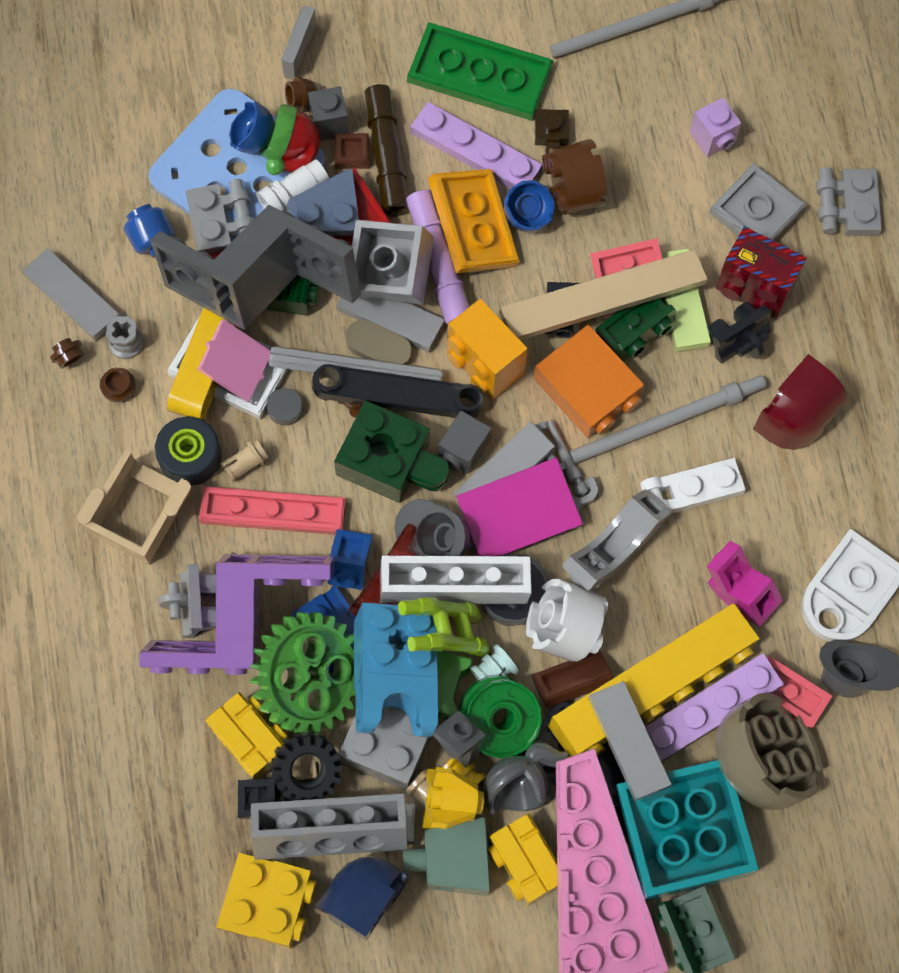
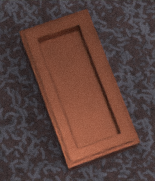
[532,649,614,708]

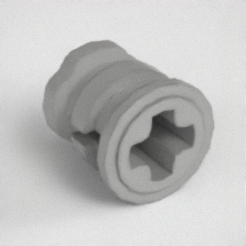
[106,316,144,359]

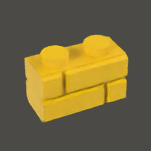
[205,692,287,779]
[487,813,558,907]

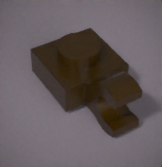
[535,109,569,154]

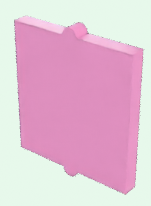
[197,320,270,402]

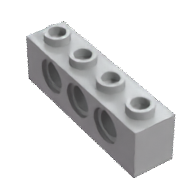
[251,794,407,860]

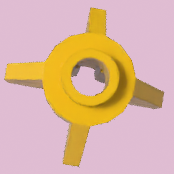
[422,767,484,829]

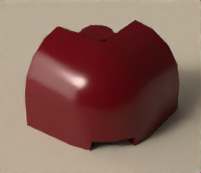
[753,354,847,450]

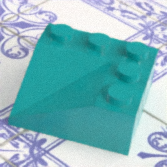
[616,760,759,901]

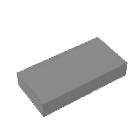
[281,5,317,80]

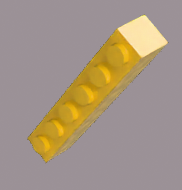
[548,603,759,757]

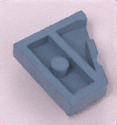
[286,169,359,236]

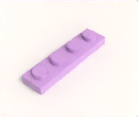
[410,102,542,188]
[645,653,784,763]

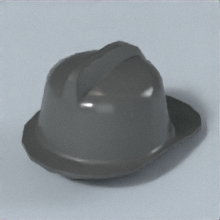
[394,499,474,556]
[819,640,899,698]

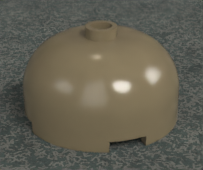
[716,693,822,810]

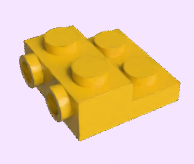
[216,853,317,949]

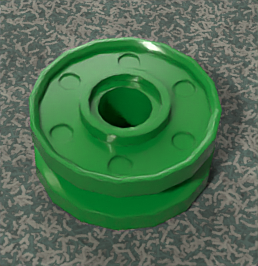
[458,675,542,759]

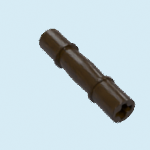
[364,84,409,217]

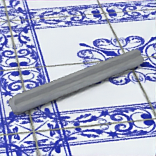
[269,346,443,381]

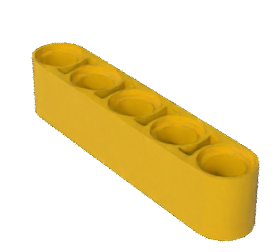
[167,308,240,420]

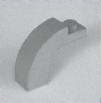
[562,489,672,591]

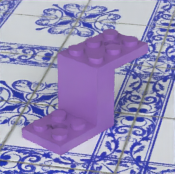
[140,554,334,675]

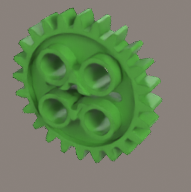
[250,612,356,734]

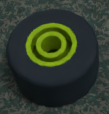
[155,416,222,486]

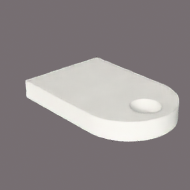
[801,529,899,642]

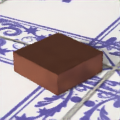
[335,133,369,169]

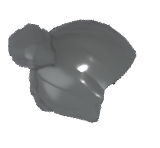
[483,741,569,815]

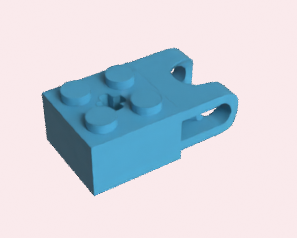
[354,602,438,737]

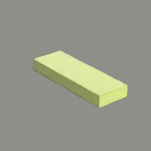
[661,249,711,352]

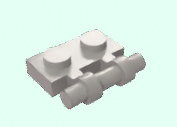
[816,167,882,236]
[185,179,254,254]

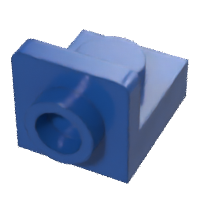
[327,529,372,590]

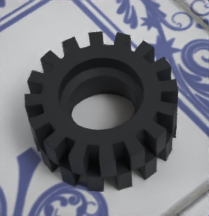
[271,732,343,801]

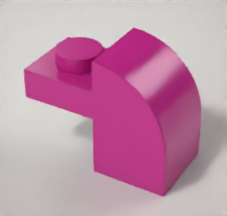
[707,541,783,627]

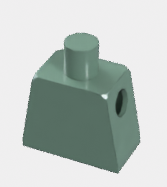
[403,817,490,896]

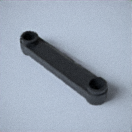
[311,364,484,418]

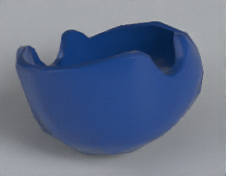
[229,101,275,154]
[504,180,556,232]

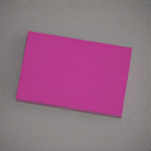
[456,457,583,556]

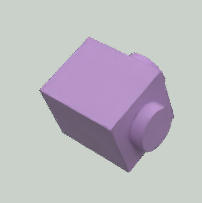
[690,97,741,157]

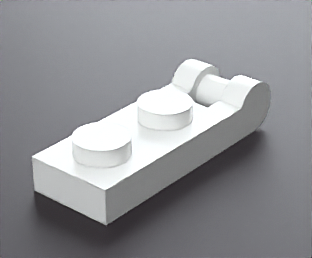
[640,458,746,514]

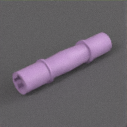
[406,190,469,326]

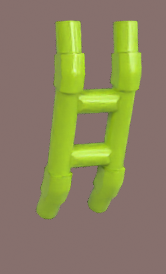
[398,597,491,658]

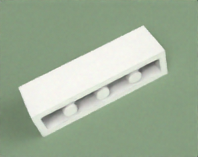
[380,556,531,604]

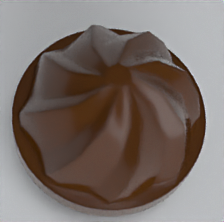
[285,77,318,111]

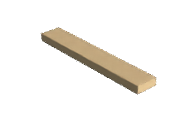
[499,249,708,340]

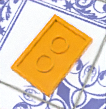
[428,169,520,274]

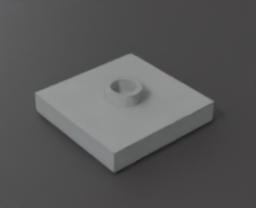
[709,163,806,241]

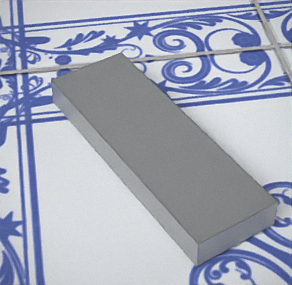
[23,248,120,341]
[336,298,445,353]
[453,421,555,498]
[588,681,672,802]

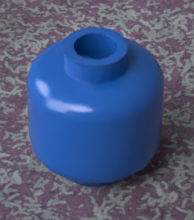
[123,204,175,258]

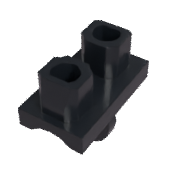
[708,301,771,364]

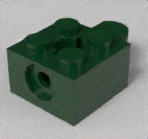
[334,400,449,503]

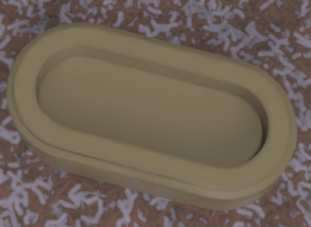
[346,320,412,365]

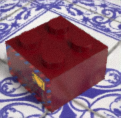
[715,226,807,319]

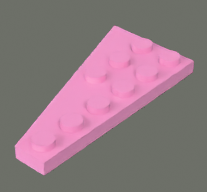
[556,749,669,973]

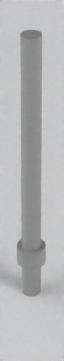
[549,0,722,58]
[569,375,766,464]

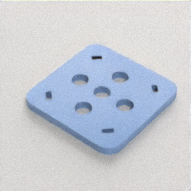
[149,89,325,242]

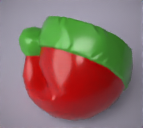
[261,104,321,175]

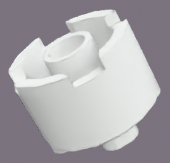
[526,579,608,662]

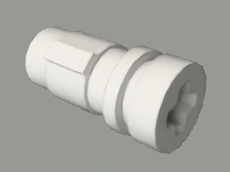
[256,159,329,211]

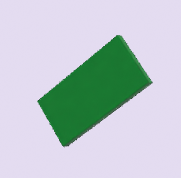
[407,22,553,121]

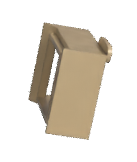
[77,450,193,565]

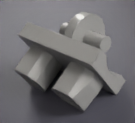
[158,564,216,638]

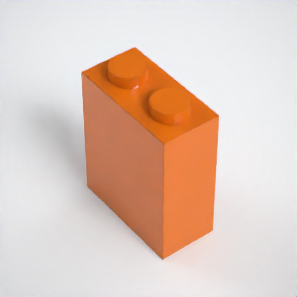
[533,325,644,439]

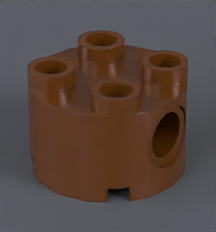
[542,139,607,215]

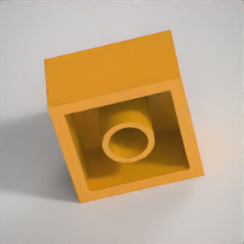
[447,298,528,400]

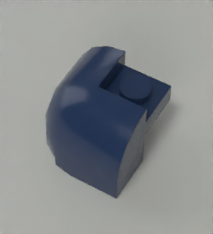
[315,857,409,941]

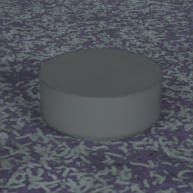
[267,388,302,425]

